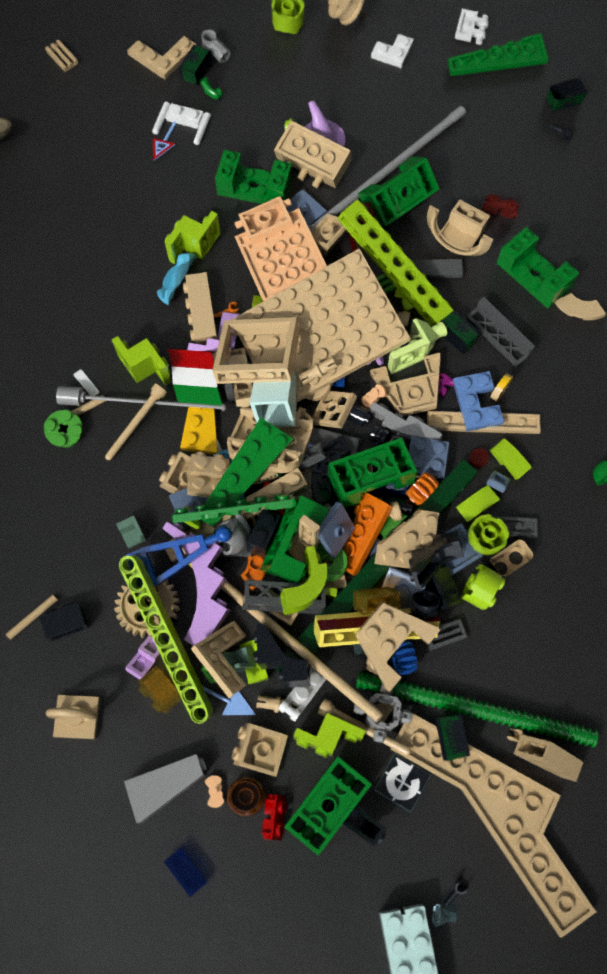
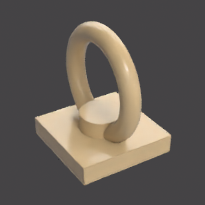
[46,695,100,739]

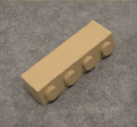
[183,272,217,345]

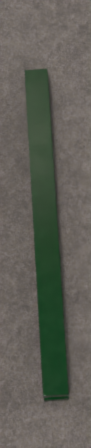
[275,460,478,673]

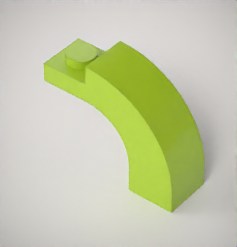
[280,546,327,615]

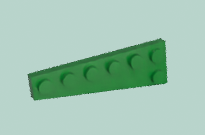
[447,33,549,76]
[201,417,293,527]
[171,493,296,523]

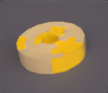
[490,373,513,402]

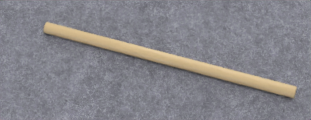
[221,580,383,722]

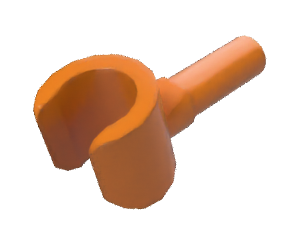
[214,302,239,318]

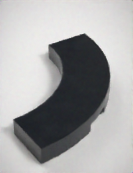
[311,435,351,505]

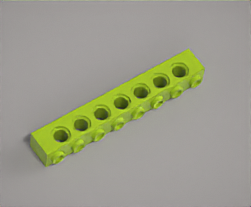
[338,199,453,327]

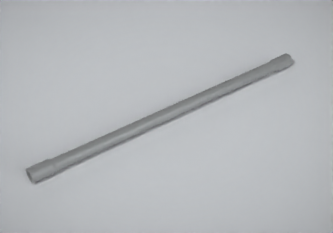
[308,106,466,232]

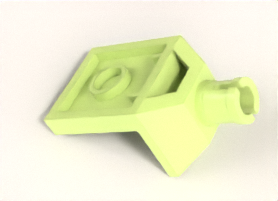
[387,318,447,375]

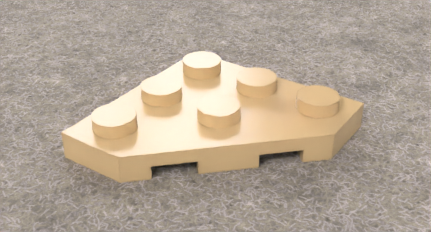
[375,509,439,569]

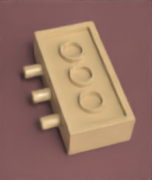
[274,121,352,189]

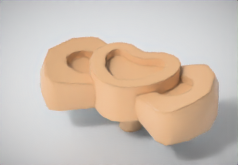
[361,384,387,409]
[205,775,225,808]

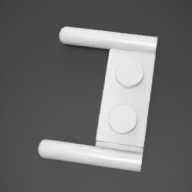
[152,102,211,145]

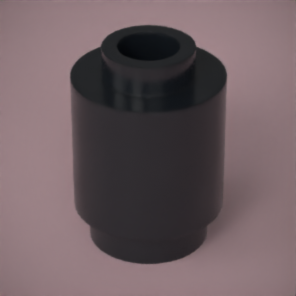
[346,403,372,427]
[386,494,413,515]

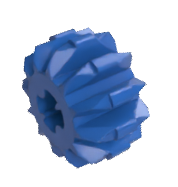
[392,640,418,675]

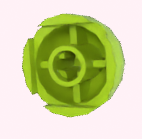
[468,514,509,555]

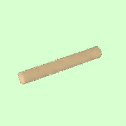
[70,395,105,416]
[6,595,58,640]

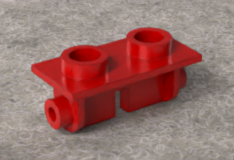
[262,795,287,841]

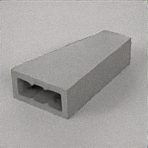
[124,754,207,823]

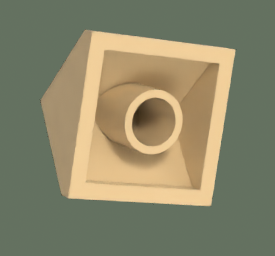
[311,214,348,257]

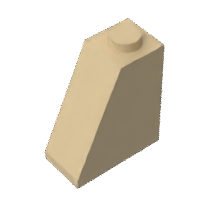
[514,734,583,782]

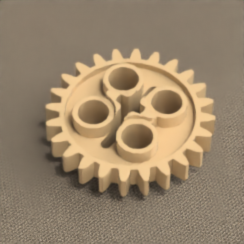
[114,575,180,638]

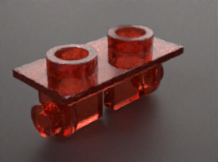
[482,194,520,219]

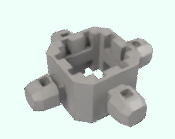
[353,684,413,743]

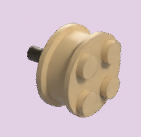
[328,0,368,25]

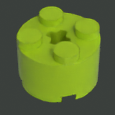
[272,0,304,34]
[461,563,506,610]

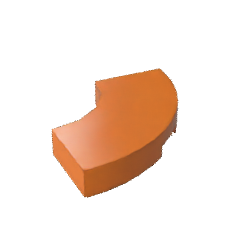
[241,553,266,592]

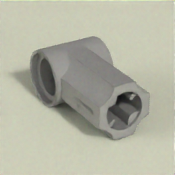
[202,29,231,63]

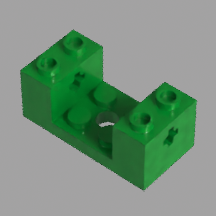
[215,150,292,204]
[358,157,439,227]
[497,227,579,309]
[328,437,417,508]
[260,495,329,583]
[284,757,372,856]

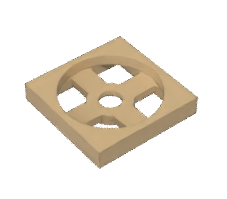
[312,391,357,428]

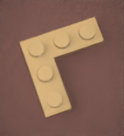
[127,36,196,80]
[191,621,246,698]

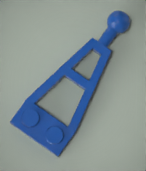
[126,526,232,588]

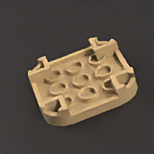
[227,406,313,473]

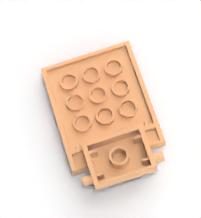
[234,196,327,302]

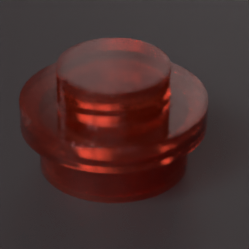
[469,449,489,467]

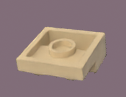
[159,451,190,494]
[187,452,229,498]
[232,723,288,777]

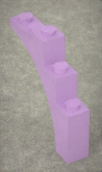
[163,522,230,646]

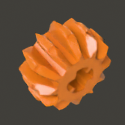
[406,472,439,505]

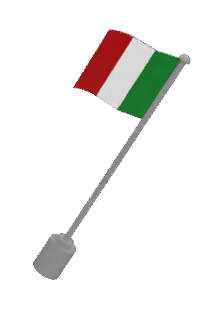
[56,349,226,411]

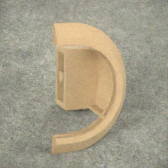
[427,199,493,256]

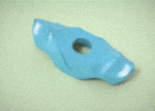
[157,253,197,305]

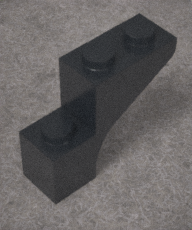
[409,530,464,589]
[254,624,311,688]
[322,799,387,847]

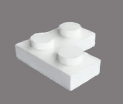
[371,34,414,68]

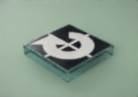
[374,753,431,813]

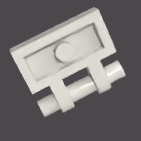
[455,9,489,45]

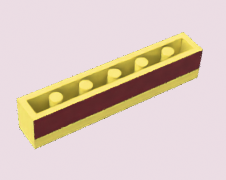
[314,608,440,647]

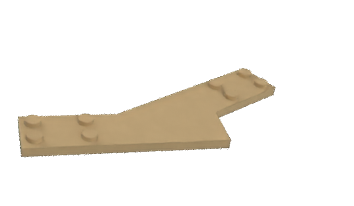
[390,714,596,938]

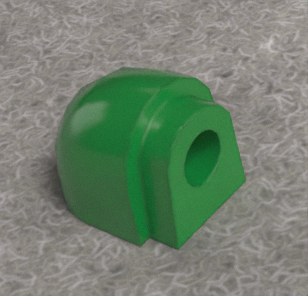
[593,460,607,486]

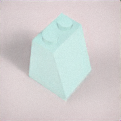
[250,369,297,427]

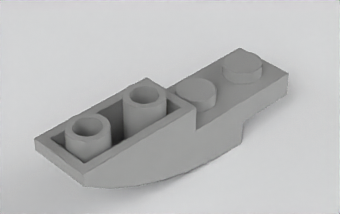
[370,402,442,441]

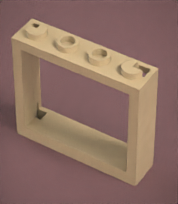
[213,317,300,384]

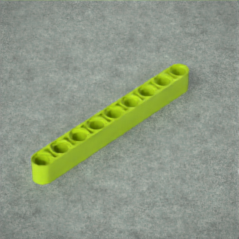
[119,555,213,724]

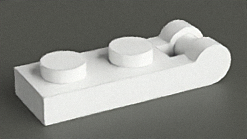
[278,666,326,722]

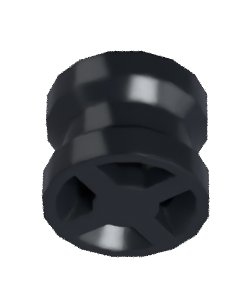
[369,424,391,445]

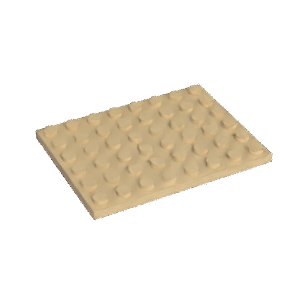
[231,249,411,403]

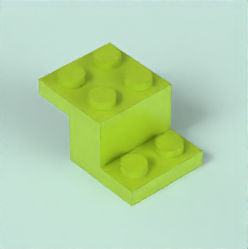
[165,211,221,264]
[112,336,172,386]
[294,713,366,758]

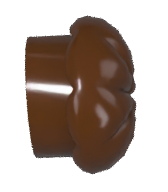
[227,777,265,817]

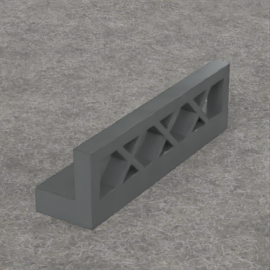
[466,297,535,367]
[242,580,326,614]

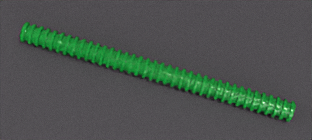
[356,670,599,748]

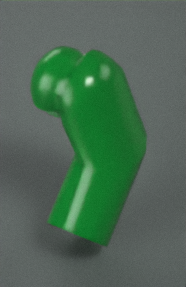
[200,77,223,100]

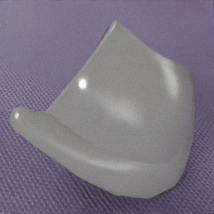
[212,513,252,555]

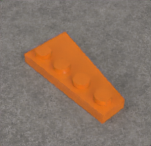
[343,492,393,576]

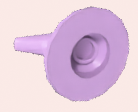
[304,100,345,147]

